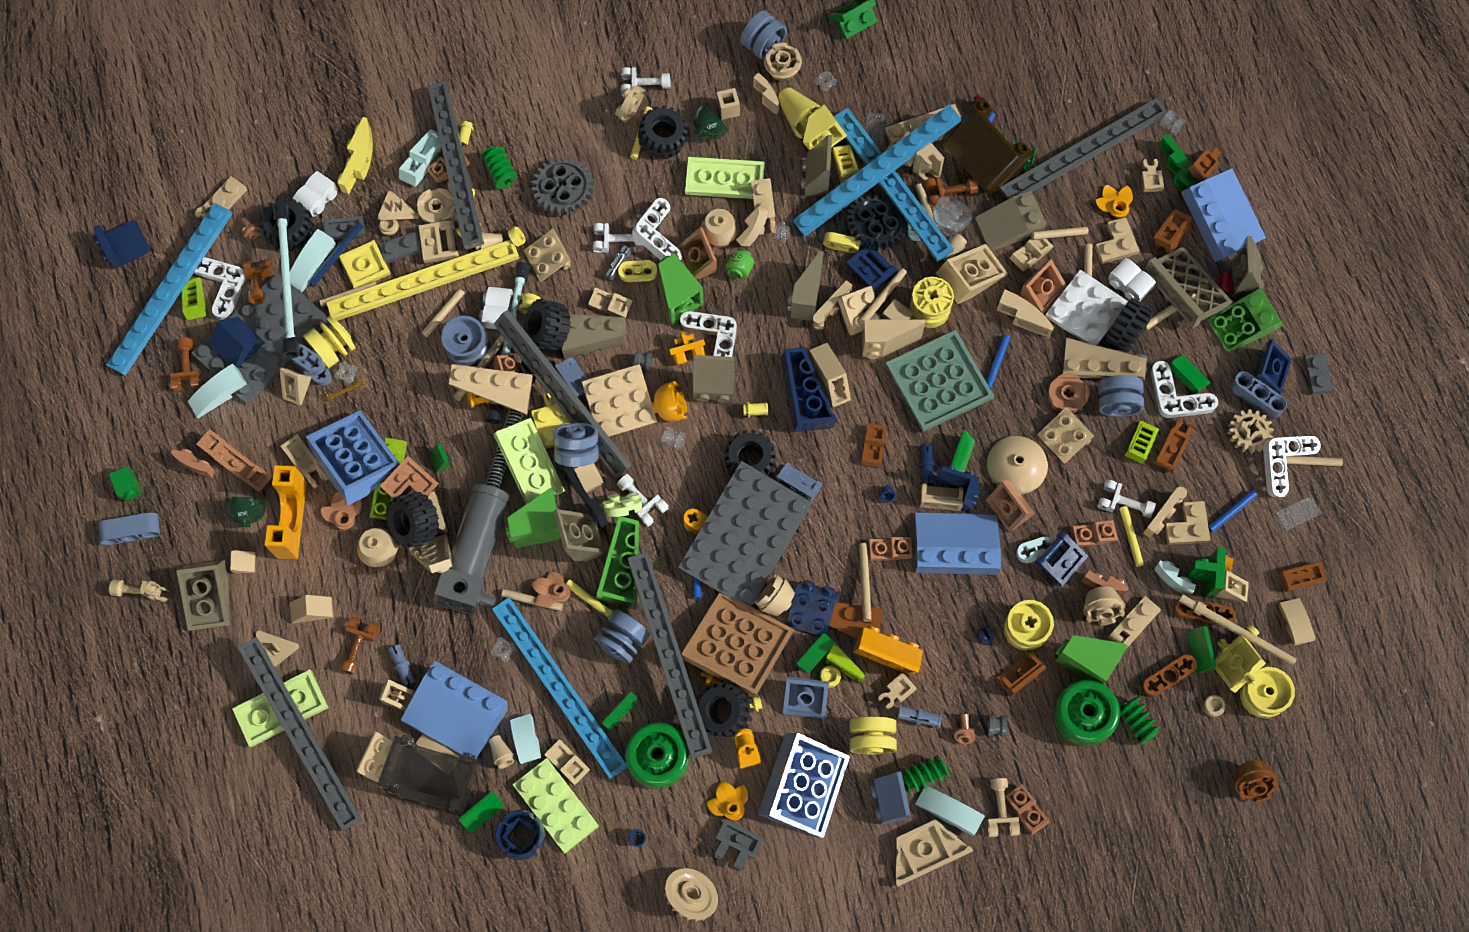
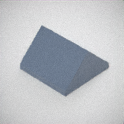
[783,677,829,719]

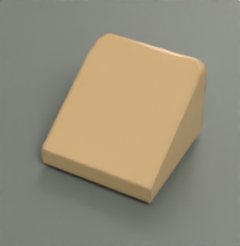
[230,550,256,574]

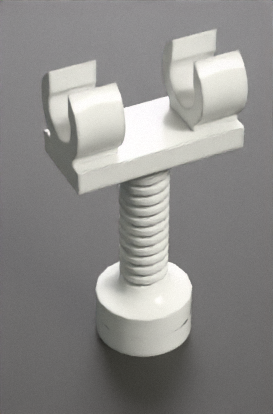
[621,67,670,96]
[593,223,644,253]
[617,474,669,527]
[1097,480,1156,518]

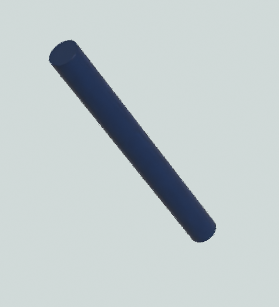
[308,222,364,286]

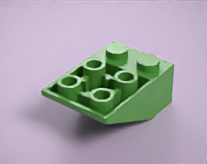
[1207,288,1283,353]

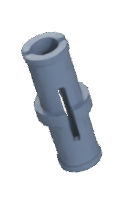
[388,645,416,688]
[897,705,942,728]

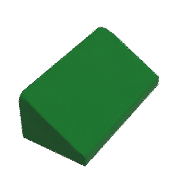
[1169,355,1211,395]
[950,430,975,473]
[1187,626,1216,673]
[796,633,835,673]
[458,791,504,833]

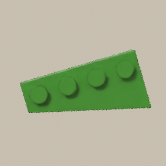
[596,516,639,610]

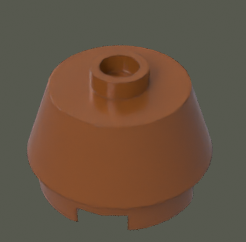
[1235,760,1279,803]

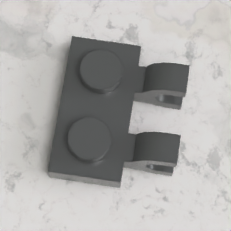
[714,819,764,871]

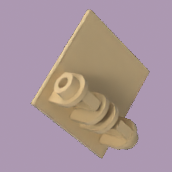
[523,229,571,282]
[1037,407,1094,464]
[356,731,399,784]

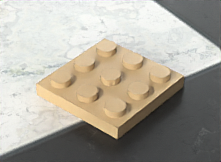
[582,364,657,436]

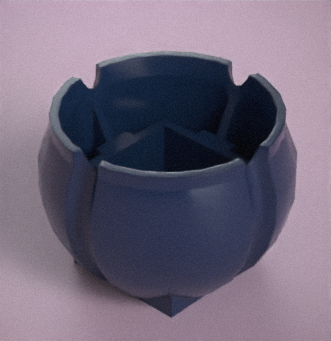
[495,810,545,860]

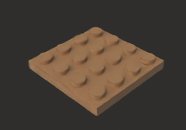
[681,593,794,698]

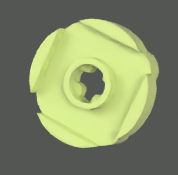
[601,493,642,517]

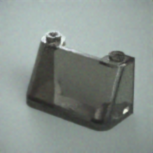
[377,735,478,816]

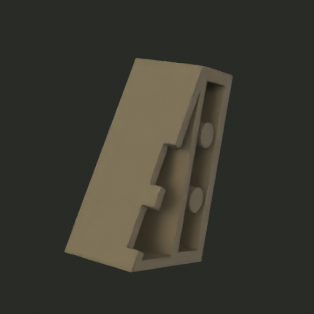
[562,314,627,359]

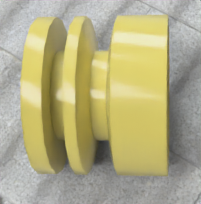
[909,277,954,328]
[302,316,356,369]

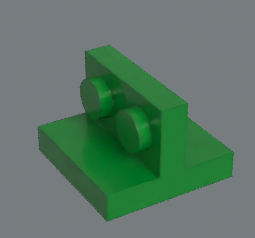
[828,0,878,39]
[1185,547,1226,599]

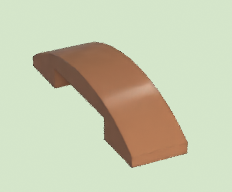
[196,429,273,493]

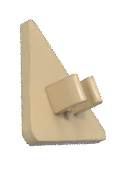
[378,191,419,220]
[256,631,299,667]

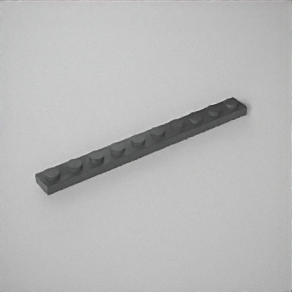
[428,80,484,250]
[999,98,1168,200]
[494,310,632,479]
[628,552,712,759]
[238,637,362,832]

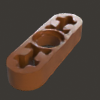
[1173,599,1236,626]
[1142,655,1197,697]

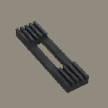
[558,464,608,527]

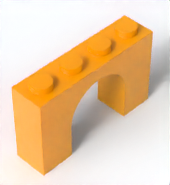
[265,466,307,559]

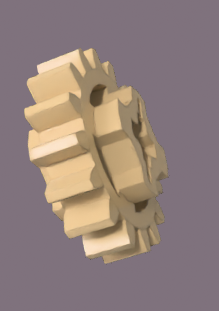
[1227,409,1274,454]

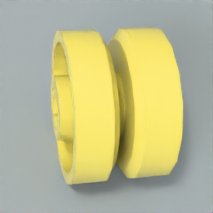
[1004,600,1054,651]
[1240,667,1295,719]
[849,717,897,755]

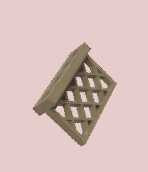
[1144,247,1232,328]

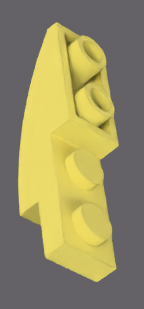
[338,117,373,194]

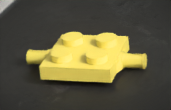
[531,393,572,449]
[1215,635,1266,693]

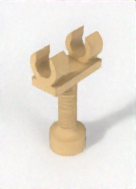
[109,579,170,602]
[987,778,1020,837]

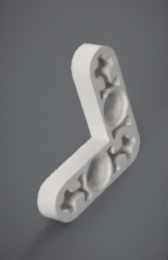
[632,198,682,260]
[194,257,246,321]
[680,311,737,357]
[1151,361,1218,418]
[1263,436,1320,497]

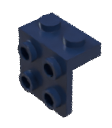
[93,220,150,269]
[936,465,980,512]
[787,580,840,636]

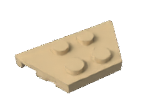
[896,819,973,887]

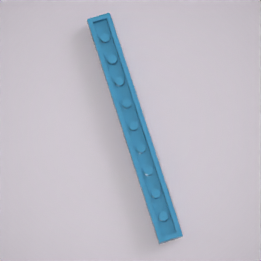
[793,104,961,237]
[834,108,954,262]
[107,203,233,376]
[492,597,627,780]

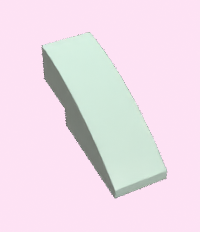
[399,129,442,187]
[290,229,336,293]
[188,364,247,418]
[915,786,985,837]

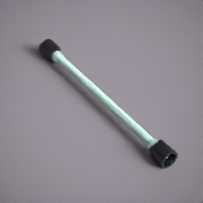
[273,204,300,359]
[485,262,530,424]

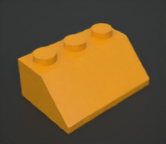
[853,626,923,676]

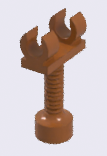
[925,177,978,208]
[243,259,273,305]
[170,338,202,391]
[338,616,380,675]

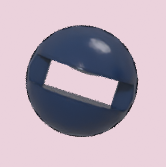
[879,485,896,503]
[976,627,994,645]
[628,829,646,847]

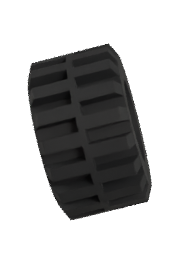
[638,106,688,159]
[259,198,313,252]
[1106,298,1154,353]
[523,299,571,352]
[725,430,776,477]
[386,492,439,548]
[697,683,754,737]

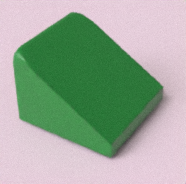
[430,443,451,472]

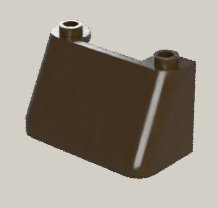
[942,97,1034,193]

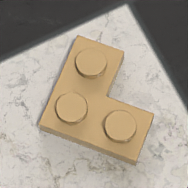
[1095,217,1139,264]
[837,286,876,335]
[1165,501,1210,545]

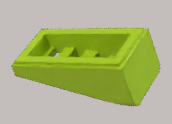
[181,277,206,320]
[1124,421,1159,464]
[826,644,865,683]

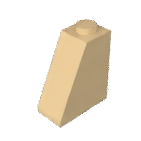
[809,343,851,407]

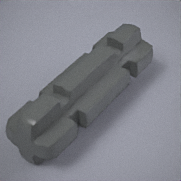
[604,245,631,281]

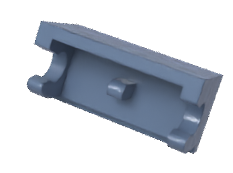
[555,357,587,402]
[777,462,823,502]

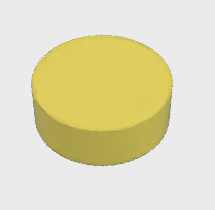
[508,226,525,247]
[820,666,841,688]

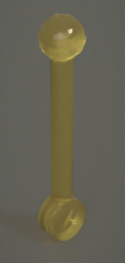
[326,379,366,401]

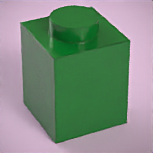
[109,466,143,501]

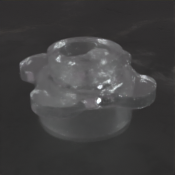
[815,71,837,92]
[775,221,790,244]
[335,362,358,383]
[491,638,516,662]

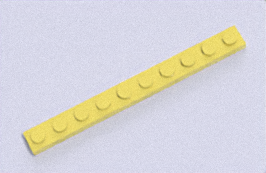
[326,240,519,321]

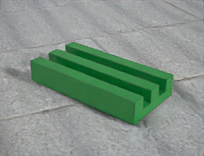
[602,692,638,731]

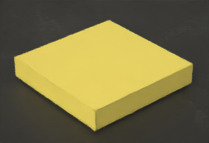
[339,240,391,288]

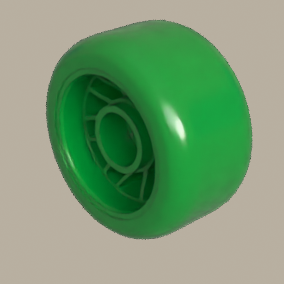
[1053,680,1120,746]
[625,722,690,789]

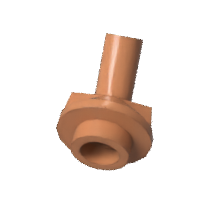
[241,217,262,239]
[954,714,975,745]

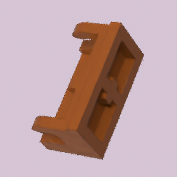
[1154,209,1192,255]
[996,652,1046,697]

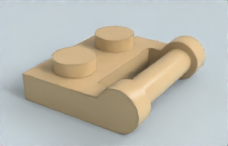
[419,221,459,263]

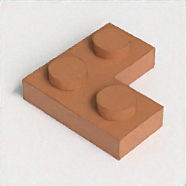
[380,456,439,498]

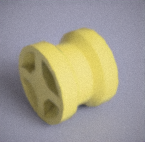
[519,293,541,314]

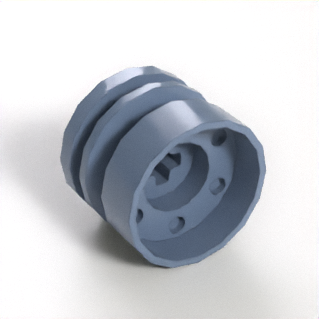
[594,609,650,664]

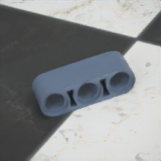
[1230,371,1287,419]
[98,513,160,545]

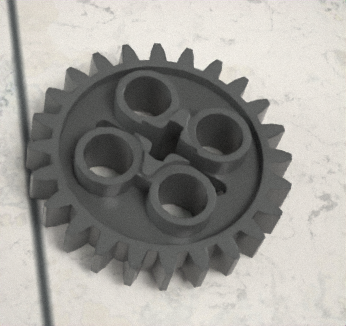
[532,157,594,216]

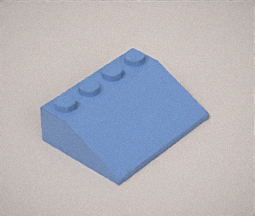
[1181,169,1266,262]
[306,410,400,505]
[915,513,1001,575]
[401,661,508,762]
[758,733,850,838]

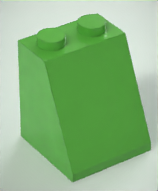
[658,253,704,325]
[505,488,561,548]
[1055,635,1128,684]

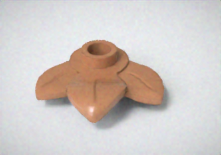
[321,492,362,530]
[531,572,571,607]

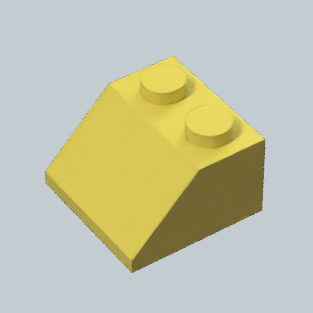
[803,104,847,150]

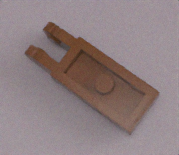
[1154,416,1195,473]

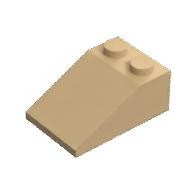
[936,244,1008,304]
[862,320,925,359]

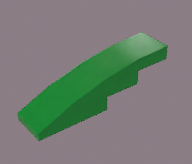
[1158,134,1199,192]

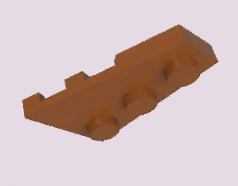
[829,602,882,641]

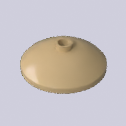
[987,436,1048,494]

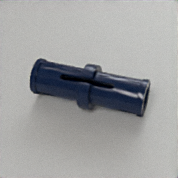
[919,444,935,486]

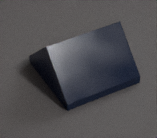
[209,317,265,368]
[1253,339,1292,394]

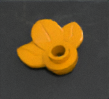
[1096,185,1133,218]
[706,782,749,821]

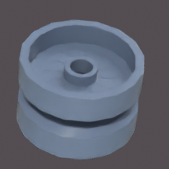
[740,10,787,60]
[441,316,489,366]
[1098,375,1144,417]
[553,423,599,467]

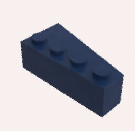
[781,347,837,432]

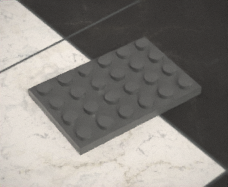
[192,272,330,405]
[678,461,812,607]

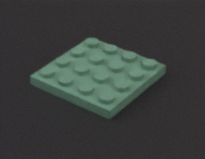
[885,330,994,432]

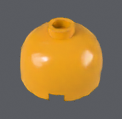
[652,381,687,422]

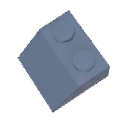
[870,771,910,825]

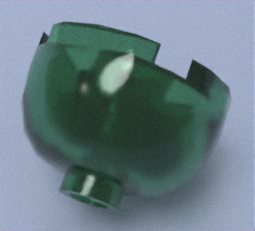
[692,103,729,141]
[224,497,267,527]

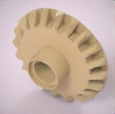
[664,868,718,922]

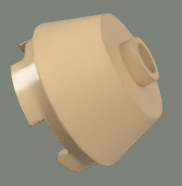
[764,43,802,81]
[701,209,739,248]
[357,528,398,567]
[754,575,795,616]
[1083,586,1125,626]

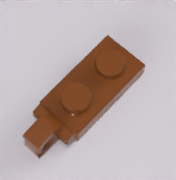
[1188,147,1221,182]

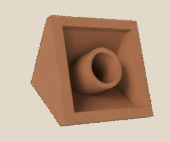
[677,227,717,280]
[1020,259,1067,314]
[986,480,1035,533]

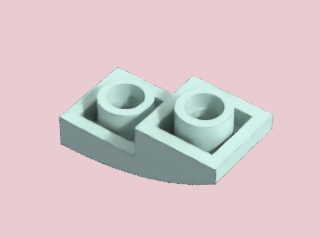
[1154,561,1196,597]
[510,714,541,764]

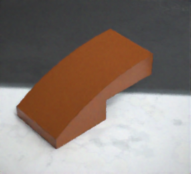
[861,423,888,468]

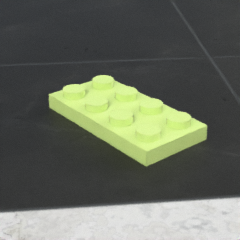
[685,157,765,199]
[493,418,565,504]
[233,670,329,747]
[513,758,599,853]

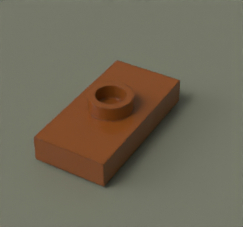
[1279,561,1327,592]

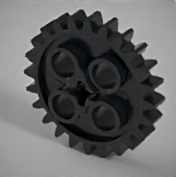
[845,195,908,251]

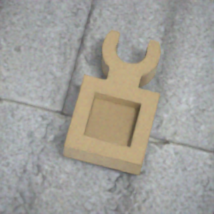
[1141,159,1164,192]
[878,673,917,710]

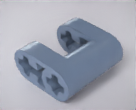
[292,344,332,386]

